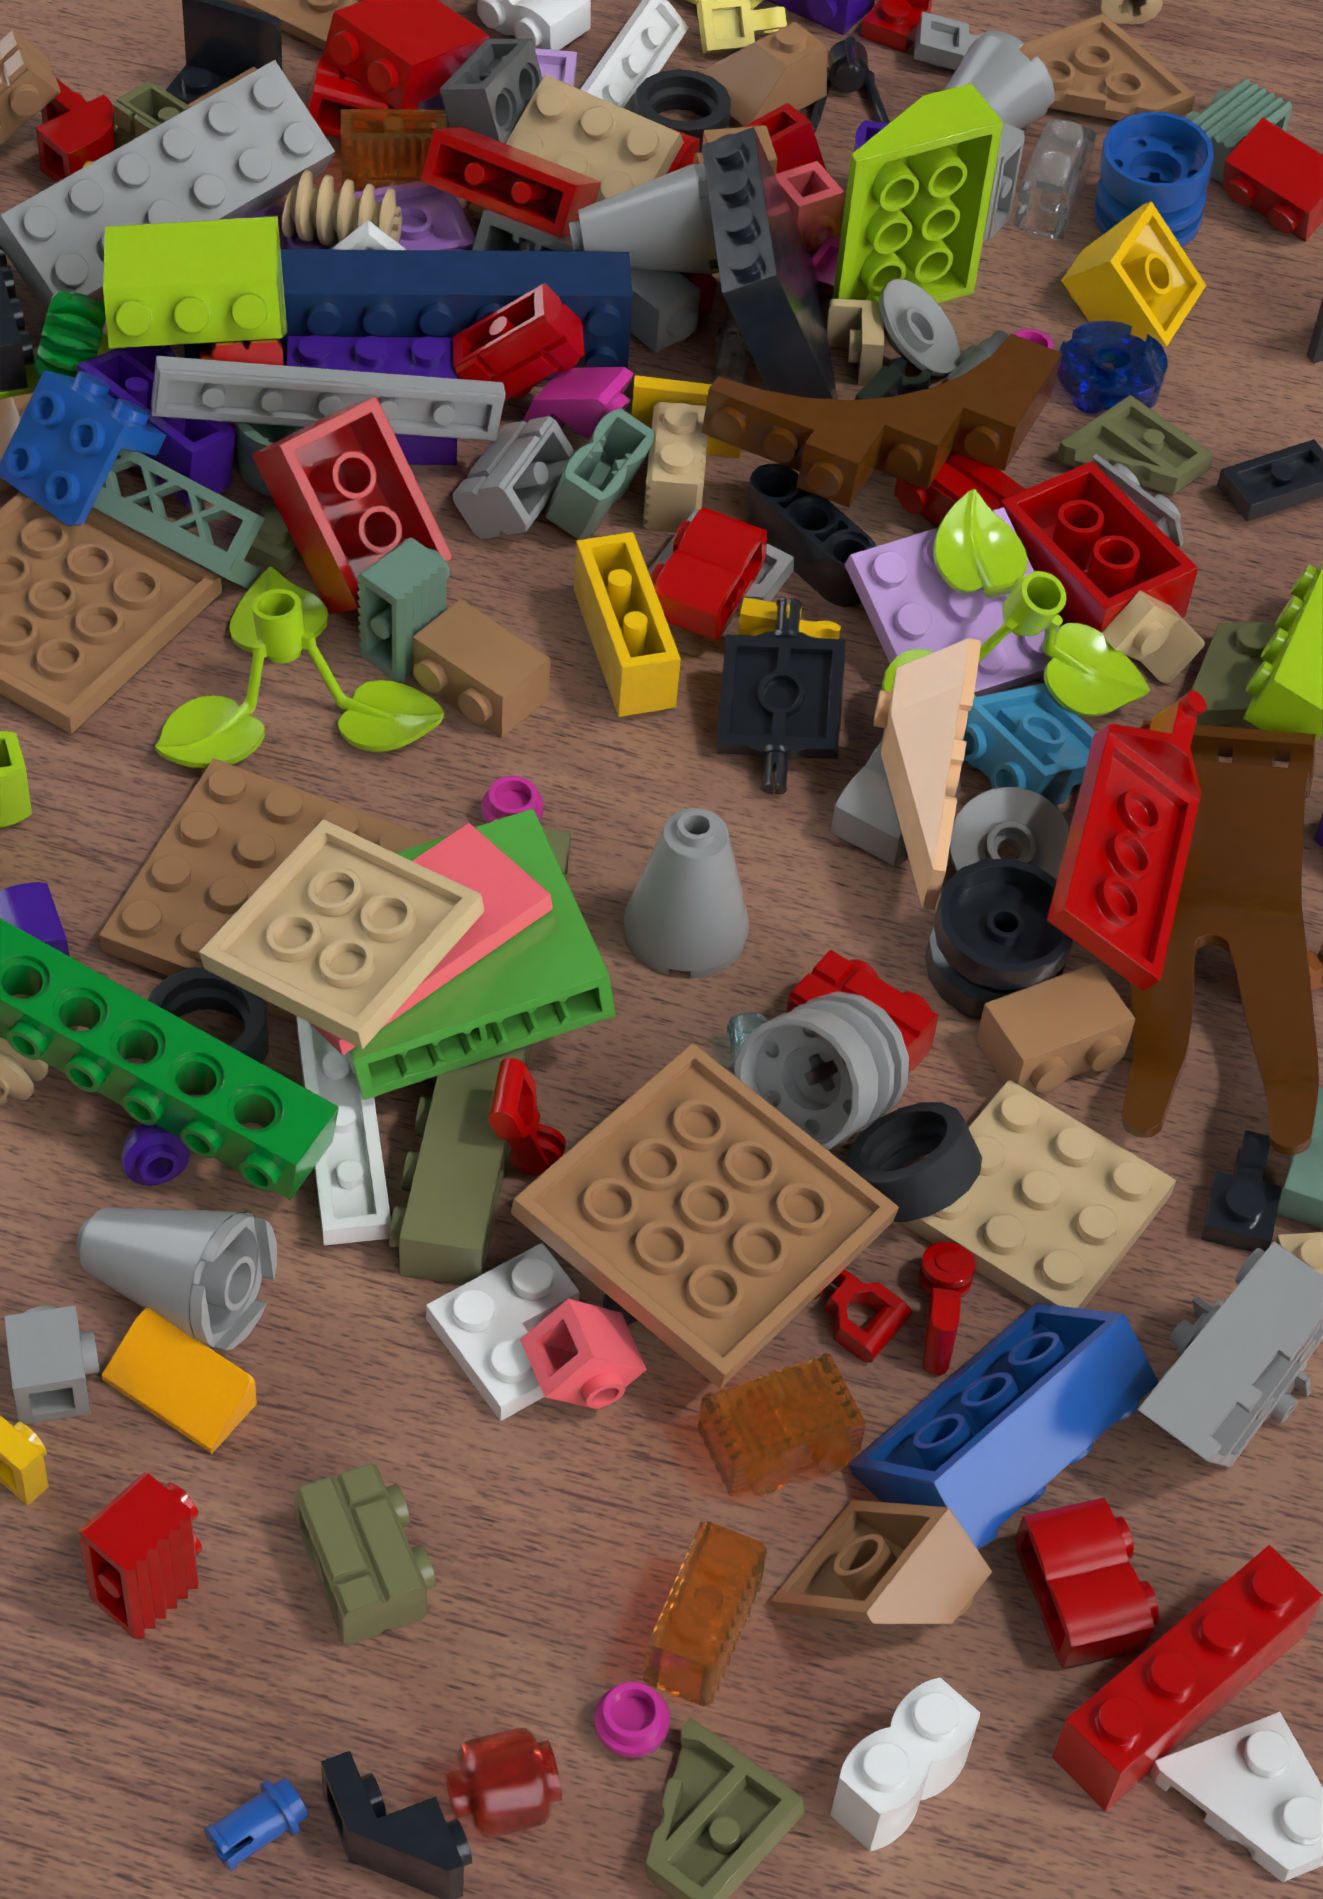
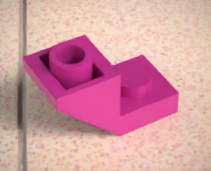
[523,367,634,439]

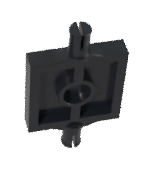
[716,597,846,794]

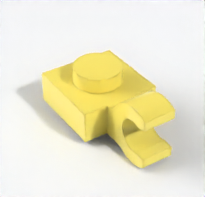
[696,0,787,54]

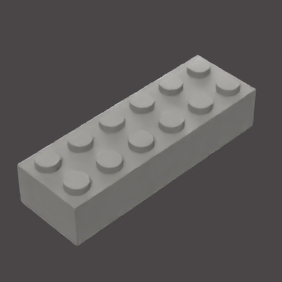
[0,60,335,315]

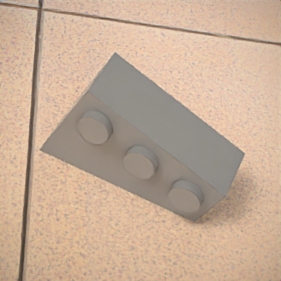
[1137,1241,1323,1467]

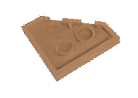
[1019,13,1196,121]

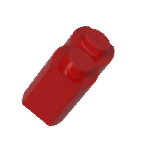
[650,507,767,641]
[1015,1498,1159,1668]

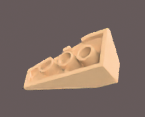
[873,638,981,910]

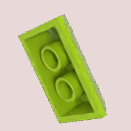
[103,216,287,348]

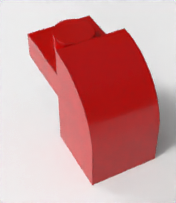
[36,78,117,183]

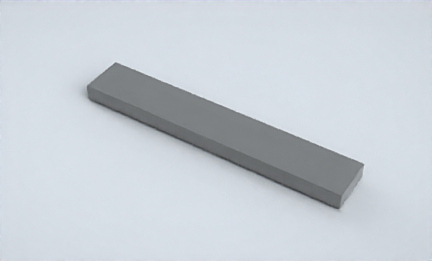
[151,356,505,441]

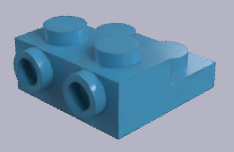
[963,683,1096,805]

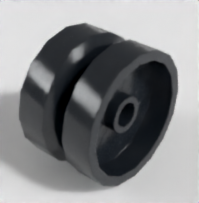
[925,858,1073,1020]

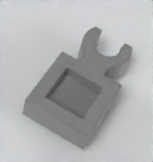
[914,11,984,70]

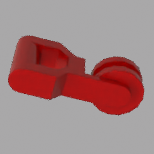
[488,1058,566,1176]
[918,1242,976,1375]
[814,1269,912,1363]

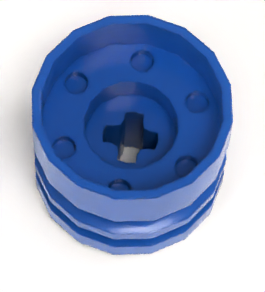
[1094,112,1214,247]

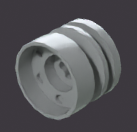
[734,992,909,1150]

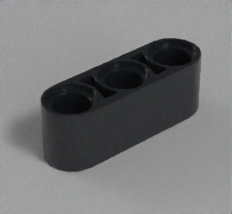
[745,463,876,607]

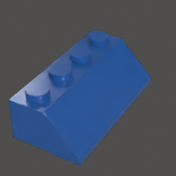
[849,1303,1159,1549]

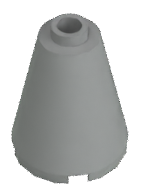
[944,31,1055,130]
[569,163,719,275]
[624,808,749,978]
[76,1207,277,1350]

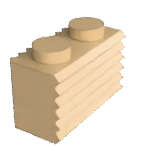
[643,402,708,533]

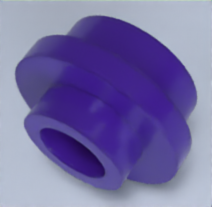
[121,1124,190,1186]

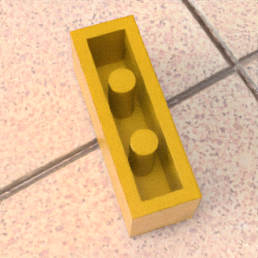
[574,532,681,717]

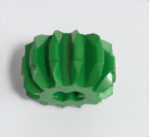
[34,290,106,379]

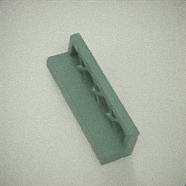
[92,448,265,589]

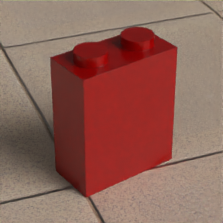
[322,0,489,111]

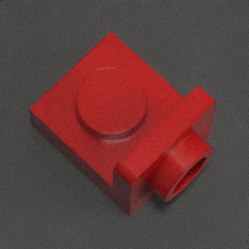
[861,0,933,53]

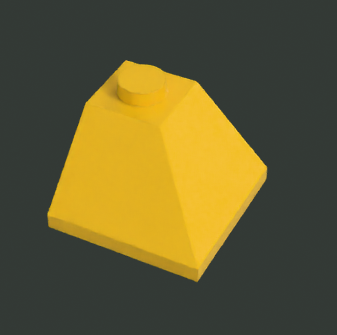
[1061,201,1207,349]

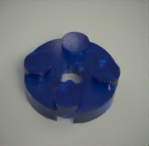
[1057,321,1168,414]

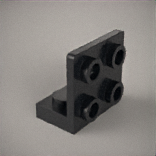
[166,0,283,105]

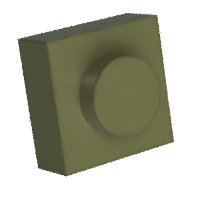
[245,503,302,576]

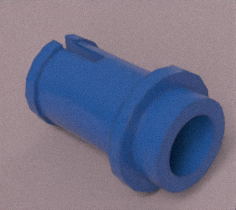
[204,1777,309,1872]

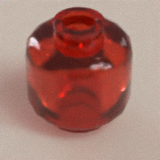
[445,1728,562,1838]

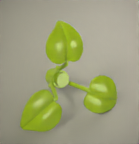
[882,489,1150,717]
[155,567,445,769]

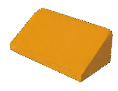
[102,1307,257,1454]

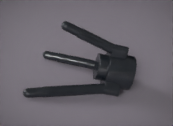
[809,37,890,133]

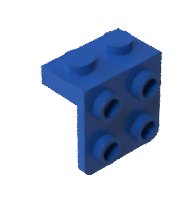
[0,370,167,527]

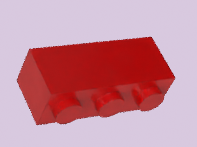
[420,127,601,238]

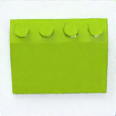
[832,83,1004,304]

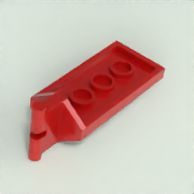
[1047,690,1207,991]

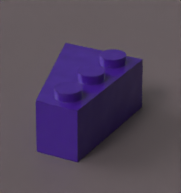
[77,345,236,508]

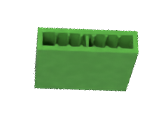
[346,809,616,1100]

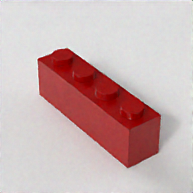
[1052,1545,1323,1812]

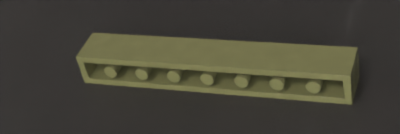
[389,828,571,1285]

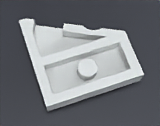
[1150,1712,1323,1882]

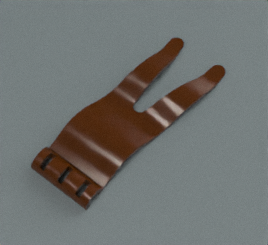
[1122,720,1319,1155]

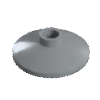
[879,279,960,377]
[949,787,1070,879]

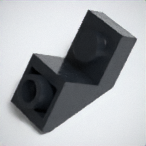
[321,1751,472,1899]

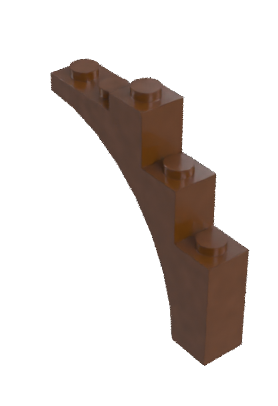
[701,334,1062,508]

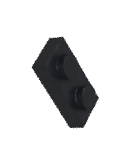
[1217,439,1323,522]

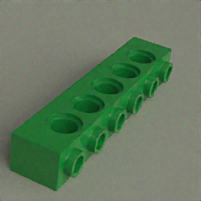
[0,918,339,1200]

